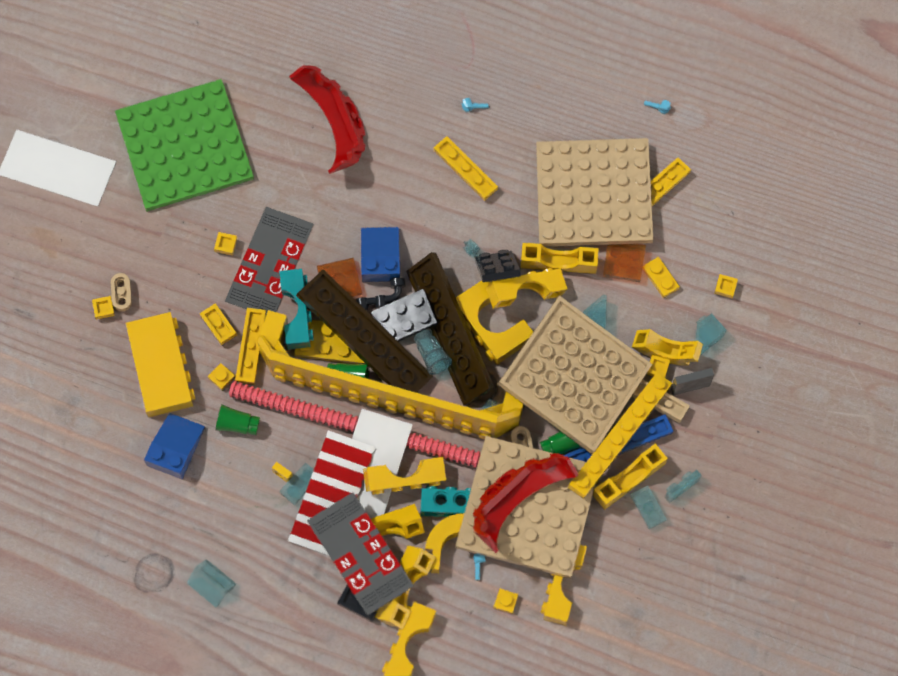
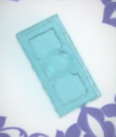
[630,486,667,529]

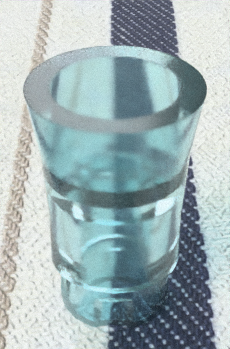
[414,330,452,375]

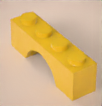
[520,243,599,274]
[486,268,567,309]
[592,443,668,510]
[363,457,446,495]
[371,504,425,539]
[375,545,435,629]
[541,545,587,626]
[382,602,436,676]

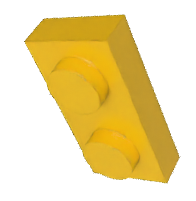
[642,256,680,299]
[199,303,237,345]

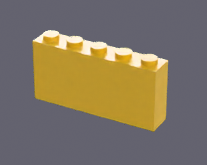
[126,312,196,418]

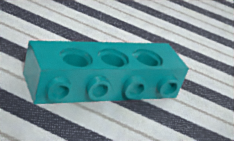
[421,486,471,517]

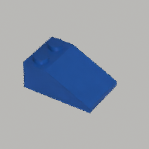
[361,227,400,282]
[144,413,205,480]

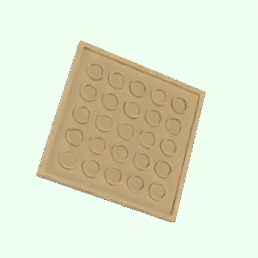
[536,138,653,246]
[498,296,652,454]
[455,436,595,579]

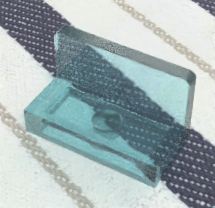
[187,559,236,607]

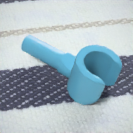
[461,98,488,112]
[644,100,671,114]
[473,553,486,580]

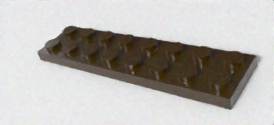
[406,252,495,406]
[296,269,433,393]

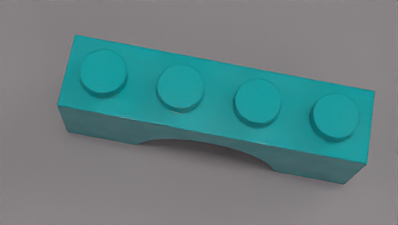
[279,269,314,350]

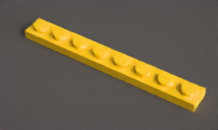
[568,373,673,499]

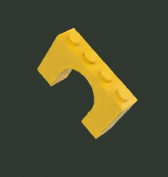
[456,280,533,365]

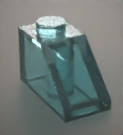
[583,295,607,329]
[694,313,727,355]

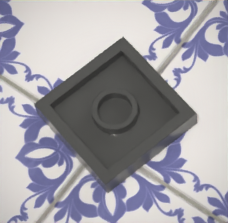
[671,368,714,396]

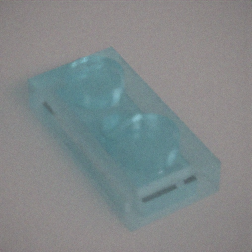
[279,463,314,505]
[665,470,702,503]

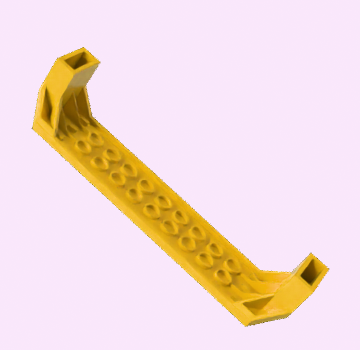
[258,310,525,439]

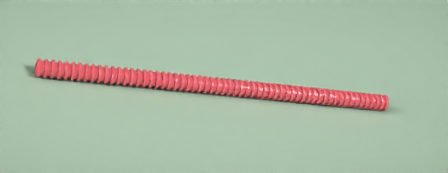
[229,381,481,468]

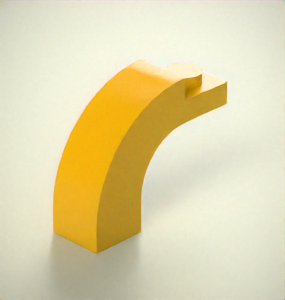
[632,329,703,366]
[425,513,464,574]

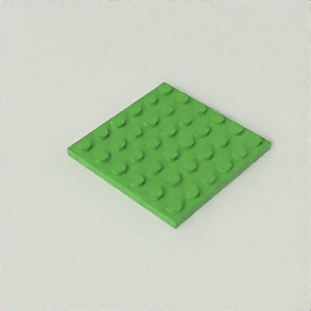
[115,79,254,212]

